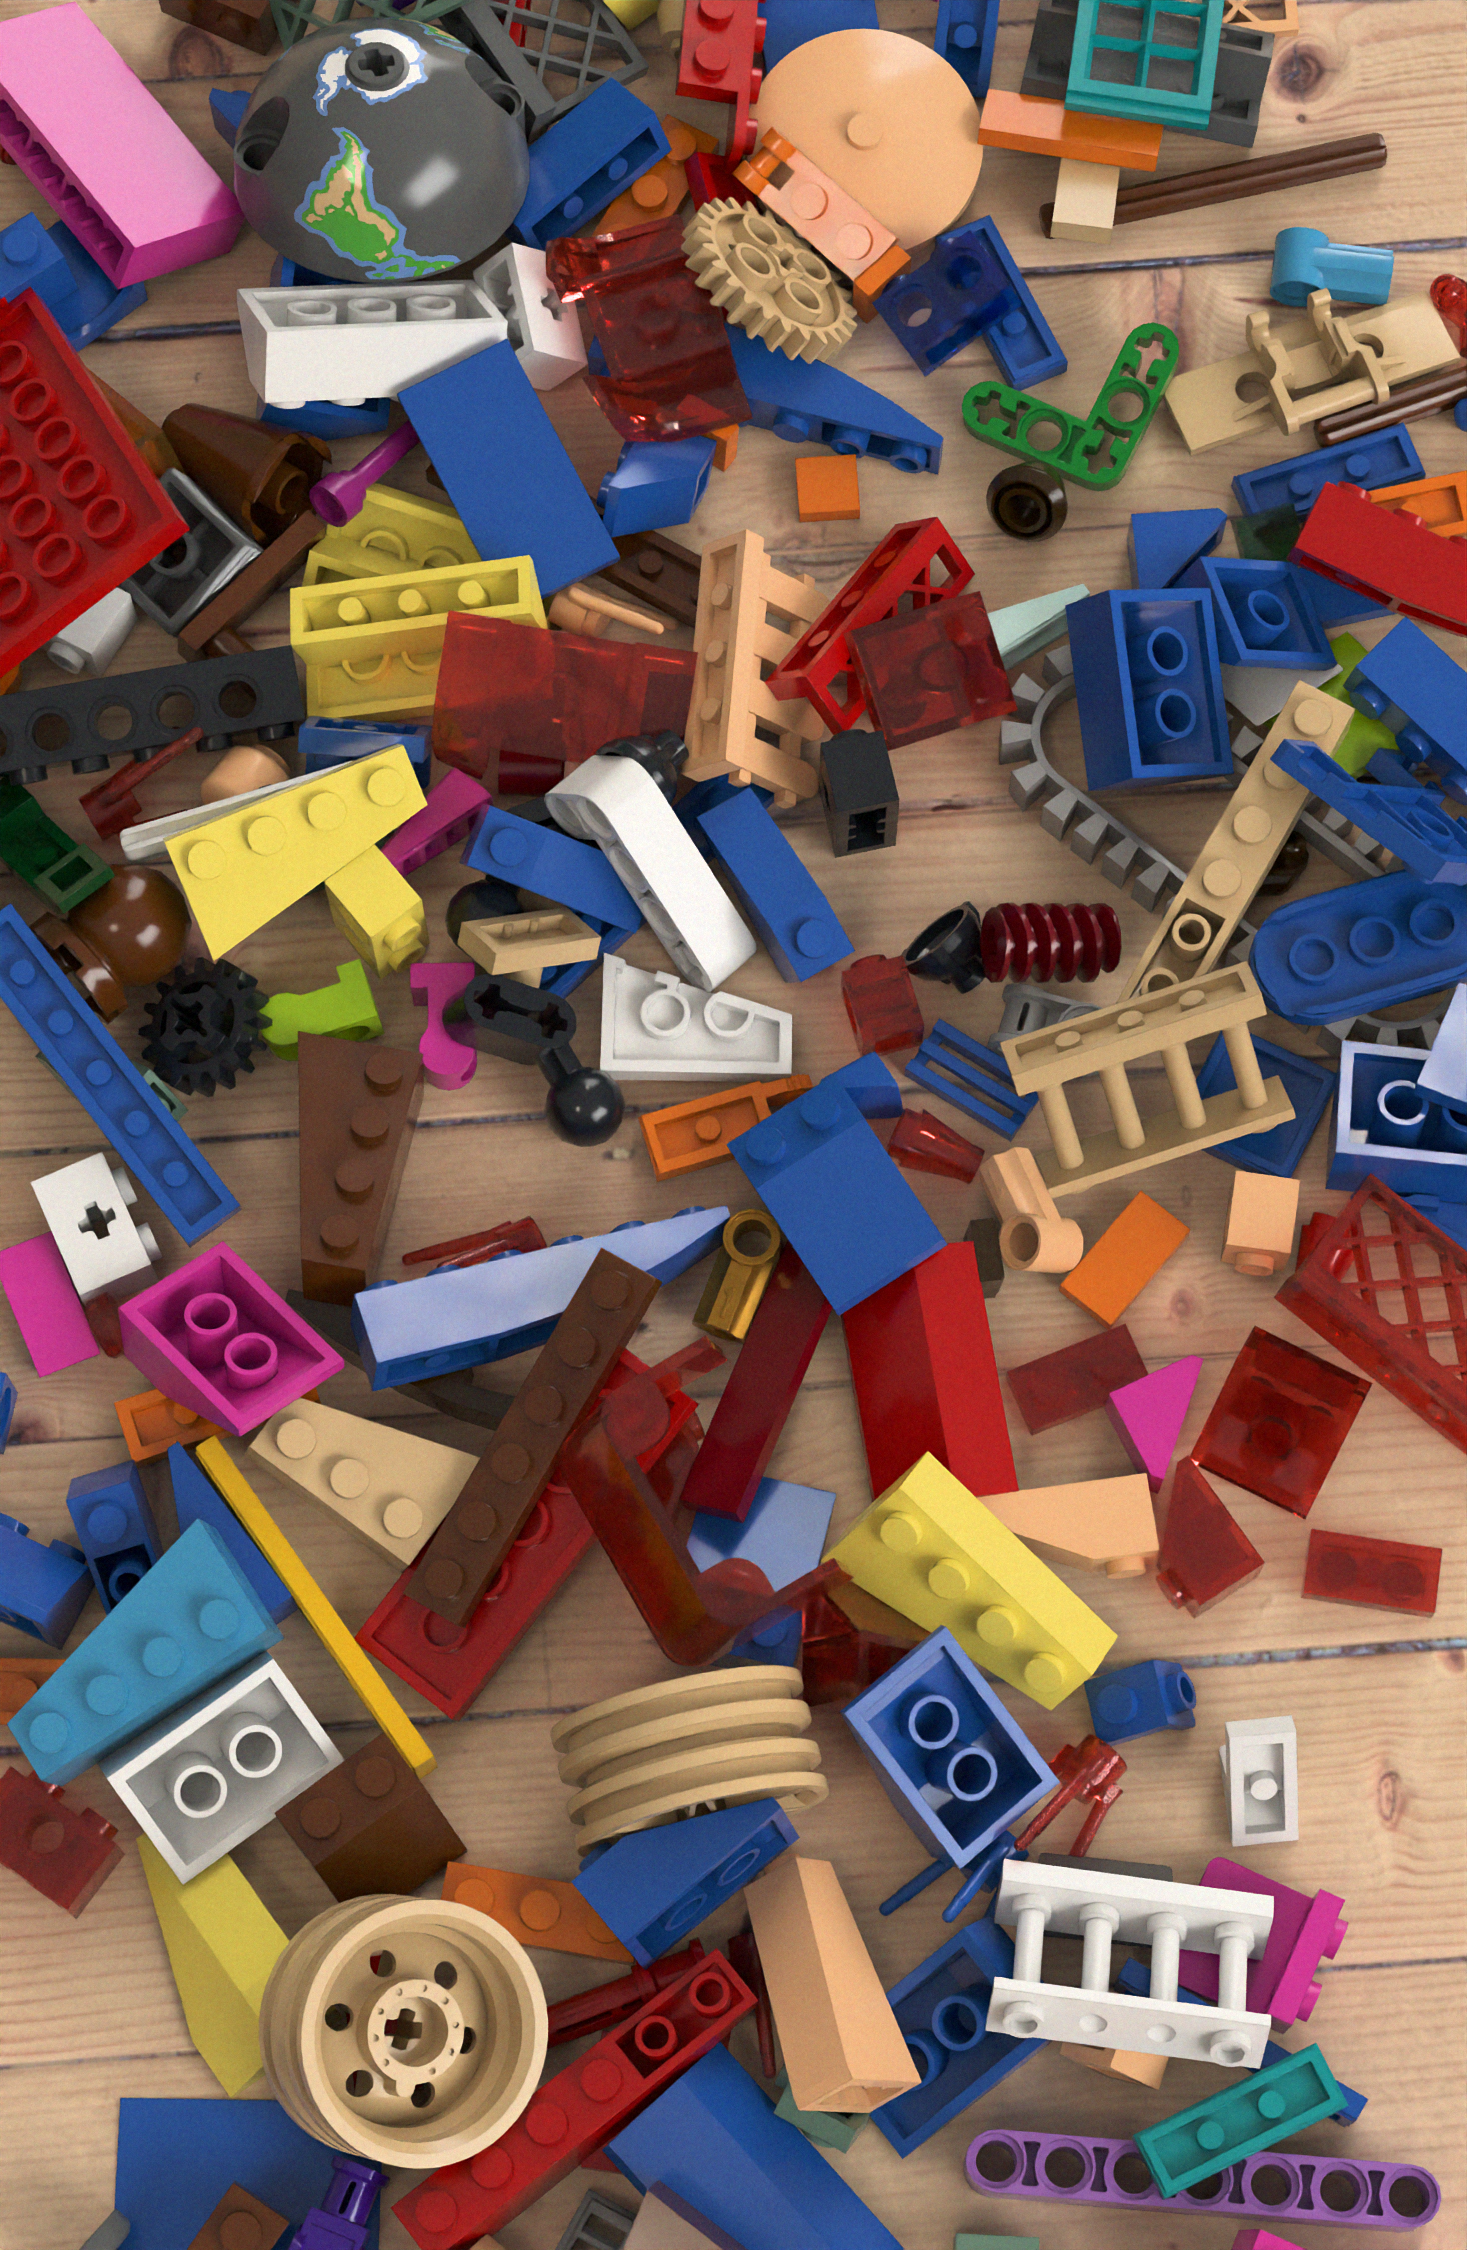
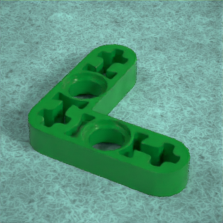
[962,323,1179,491]

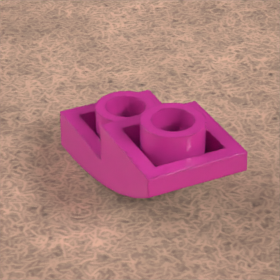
[0,1231,101,1378]

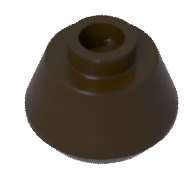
[986,461,1068,542]

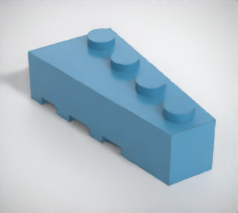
[7,1518,284,1787]

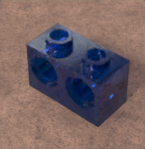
[872,230,1022,377]

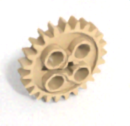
[681,197,857,364]

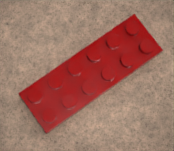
[354,1348,699,1722]

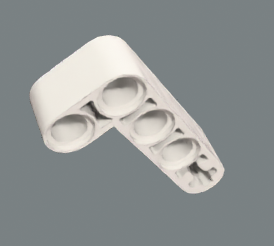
[544,755,757,992]

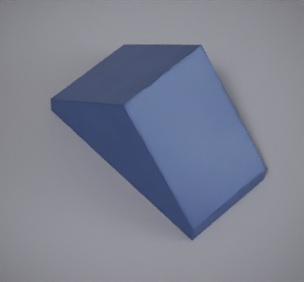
[1127,508,1228,589]

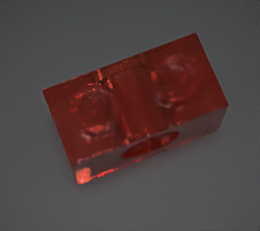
[0,1766,125,1919]

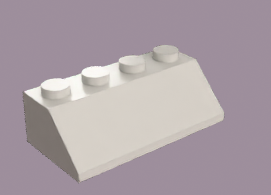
[237,279,508,409]

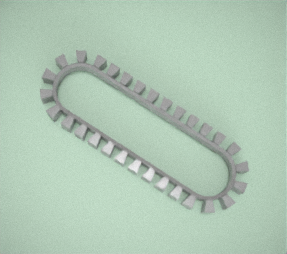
[999,644,1467,1060]

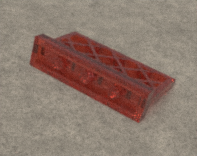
[1274,1173,1467,1455]

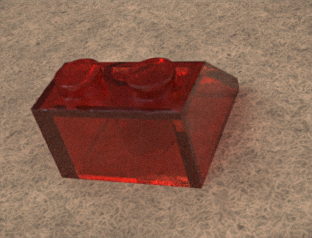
[843,591,1018,752]
[1188,1326,1373,1520]

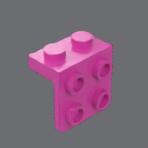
[1178,1857,1349,2034]

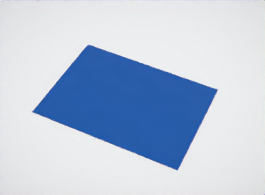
[114,2098,382,2250]

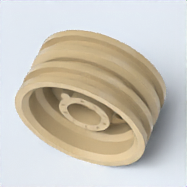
[550,1665,830,1857]
[259,1894,548,2169]

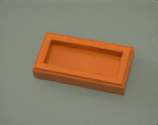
[1059,1190,1191,1330]

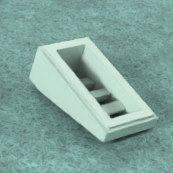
[960,584,1090,682]

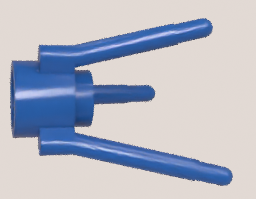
[879,1830,1029,1923]

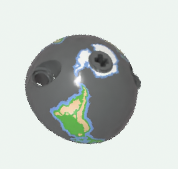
[233,16,530,283]

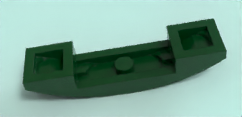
[0,776,115,915]

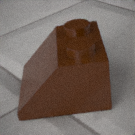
[274,1732,467,1903]

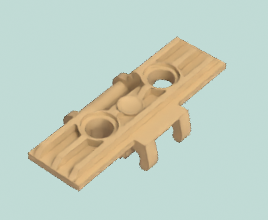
[1163,288,1460,456]

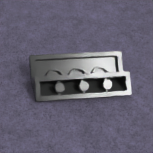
[1020,0,1275,148]

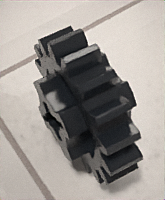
[138,957,272,1097]

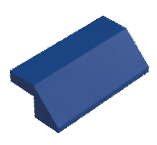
[602,2042,904,2250]

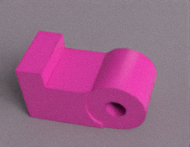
[410,962,477,1091]

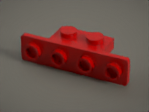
[675,0,767,175]

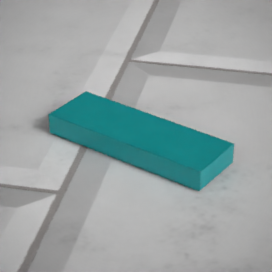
[1131,2043,1348,2200]

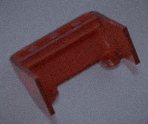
[558,1335,854,1668]

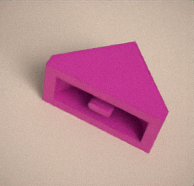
[1104,1355,1204,1494]

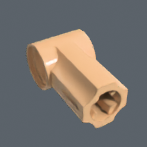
[979,1147,1084,1274]

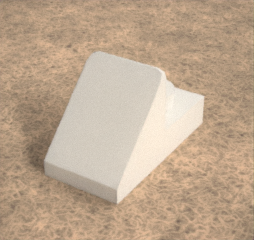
[1219,1715,1299,1847]

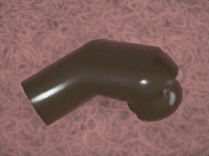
[1255,830,1309,897]

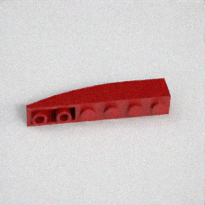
[1286,481,1467,638]
[390,1948,760,2250]

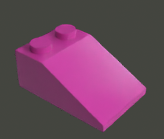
[118,1241,345,1437]

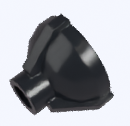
[596,729,689,806]
[900,901,986,994]

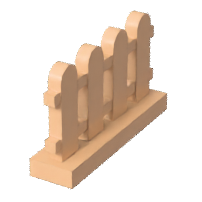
[681,529,830,809]

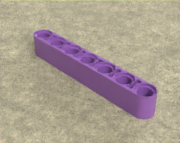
[963,2129,1441,2233]

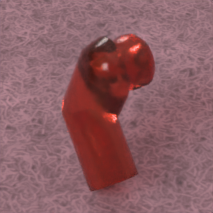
[1429,274,1467,359]

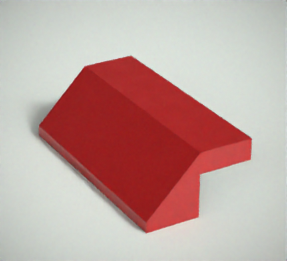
[840,1241,1019,1502]

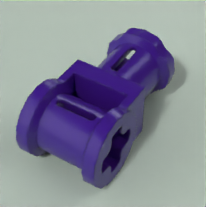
[288,2155,391,2250]

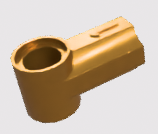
[692,1208,783,1344]

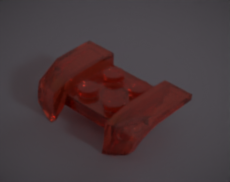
[546,214,753,442]
[431,610,698,780]

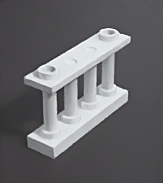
[985,1859,1274,2069]

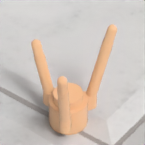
[548,582,679,712]

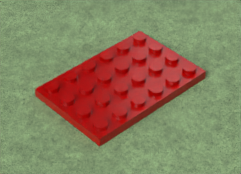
[0,287,190,678]

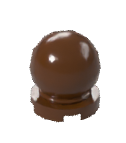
[29,864,192,1025]

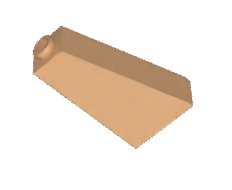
[743,1853,922,2113]

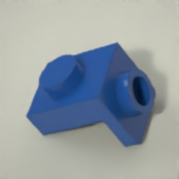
[1084,1660,1196,1747]

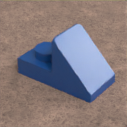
[934,0,1000,98]

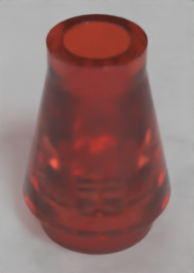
[886,1107,985,1184]

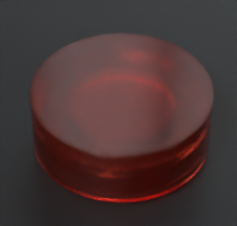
[85,1292,124,1359]

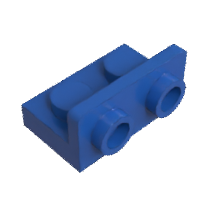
[298,716,433,789]

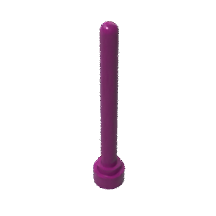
[309,419,420,527]

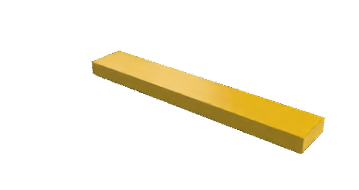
[195,1435,438,1780]

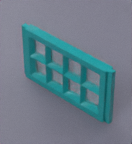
[1064,0,1224,131]

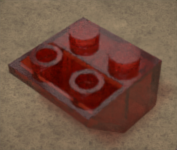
[802,1574,931,1715]

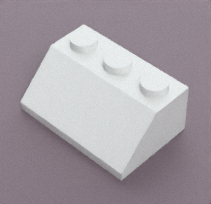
[98,1651,345,1885]

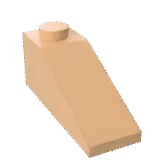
[977,1473,1160,1579]

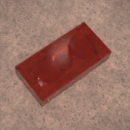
[1006,1323,1149,1436]
[1301,1529,1442,1618]

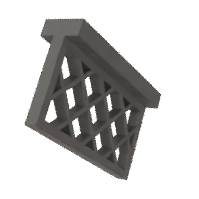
[433,0,650,145]

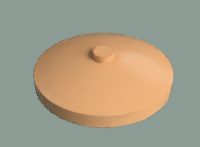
[744,29,983,256]

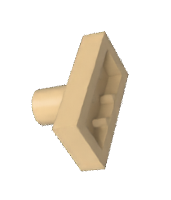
[457,907,601,989]

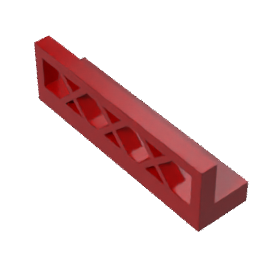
[765,517,975,735]

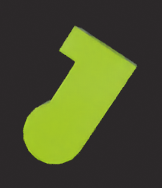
[260,959,385,1062]

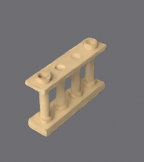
[1000,961,1296,1199]

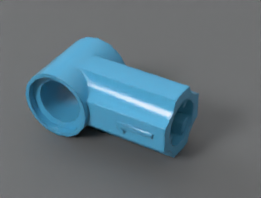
[1270,227,1394,307]

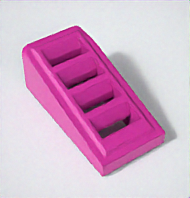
[380,767,493,878]

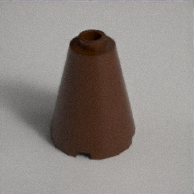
[161,403,332,548]

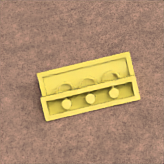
[302,482,557,631]
[290,555,553,722]

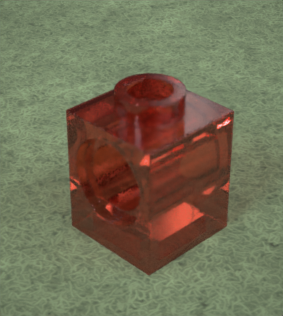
[841,954,925,1057]

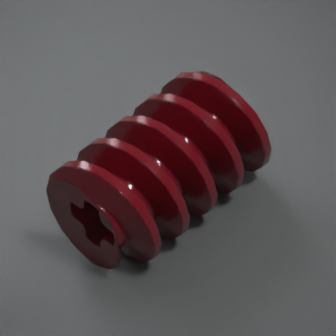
[980,903,1122,983]

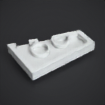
[600,953,792,1082]

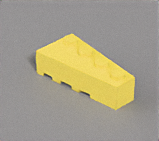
[163,743,428,961]
[821,1451,1118,1711]

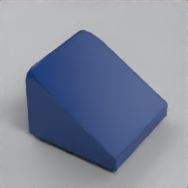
[820,1051,904,1119]

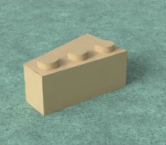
[244,1397,481,1573]

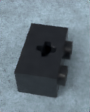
[819,729,899,858]

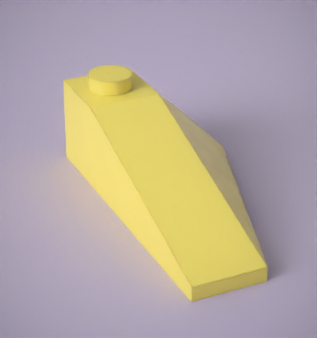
[136,1833,343,2099]

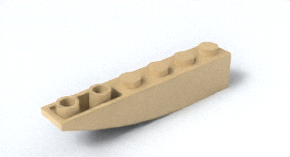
[1116,680,1355,1004]

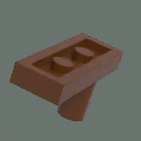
[178,509,326,701]

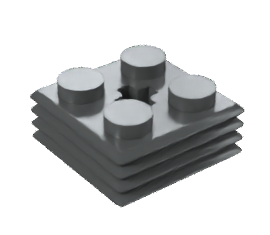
[119,468,264,639]

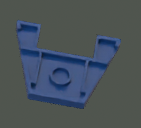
[1270,739,1467,886]

